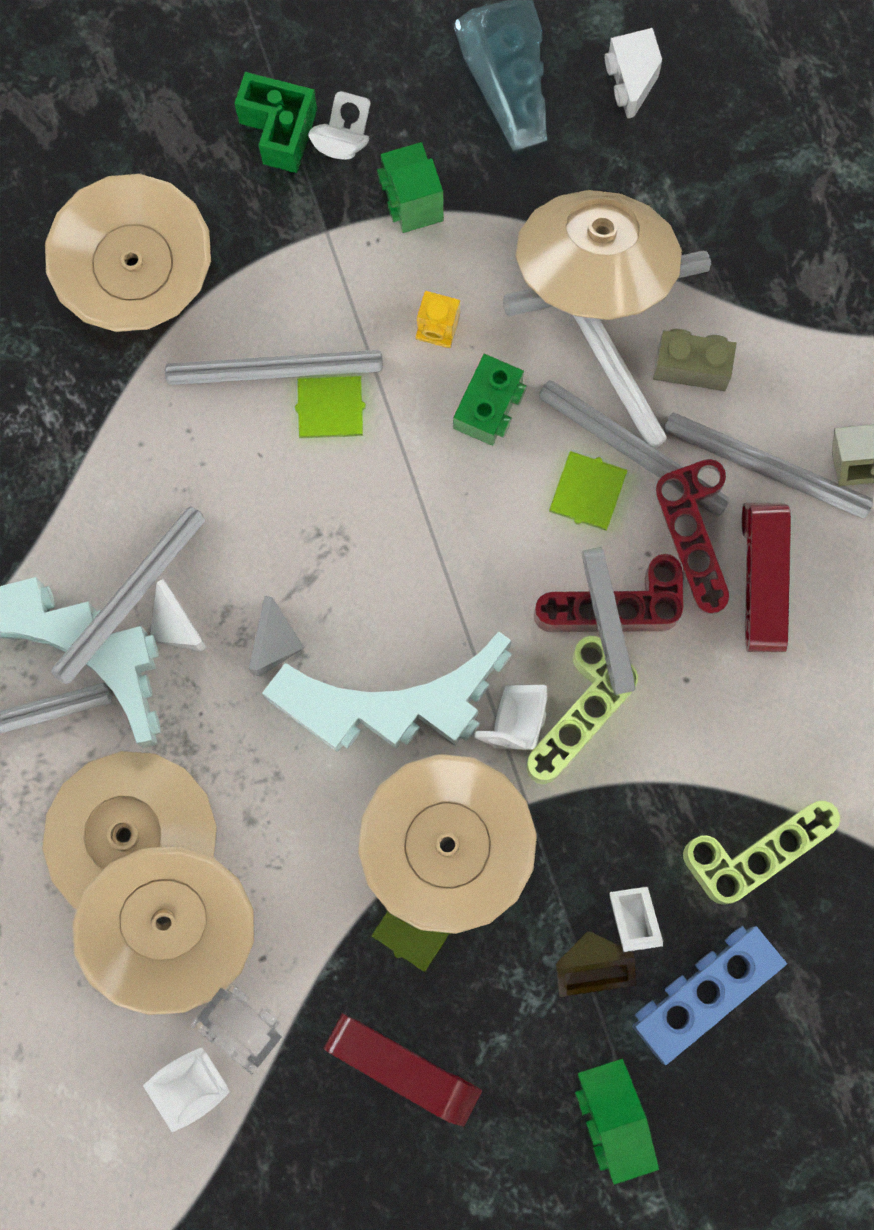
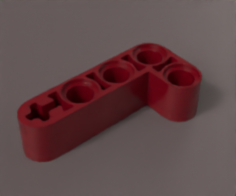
[656,459,729,614]
[741,503,791,652]
[534,554,684,632]
[323,1013,483,1127]

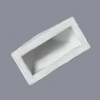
[150,579,207,652]
[610,887,663,952]

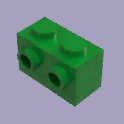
[453,353,527,446]

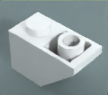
[605,28,662,119]

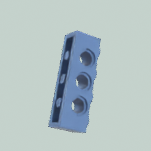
[632,926,787,1065]

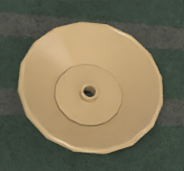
[45,174,211,332]
[516,190,682,320]
[42,751,217,919]
[358,754,537,934]
[73,846,254,1015]

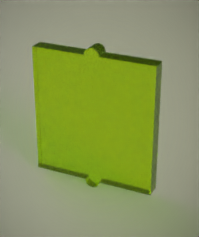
[295,376,366,438]
[549,451,627,531]
[372,912,450,972]

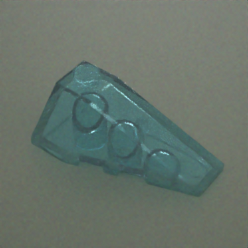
[453,0,546,151]

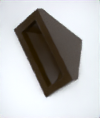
[556,931,637,997]

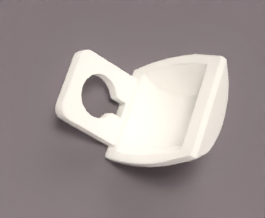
[308,91,370,159]
[475,685,547,750]
[143,1047,230,1132]

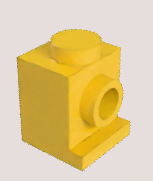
[415,291,460,348]

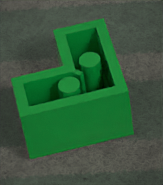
[235,72,317,173]
[377,142,444,233]
[575,1059,659,1185]

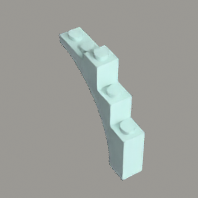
[0,577,161,748]
[262,632,512,752]

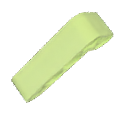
[526,636,638,784]
[683,801,840,904]

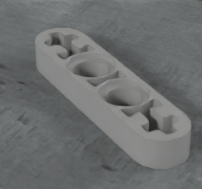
[582,547,635,695]

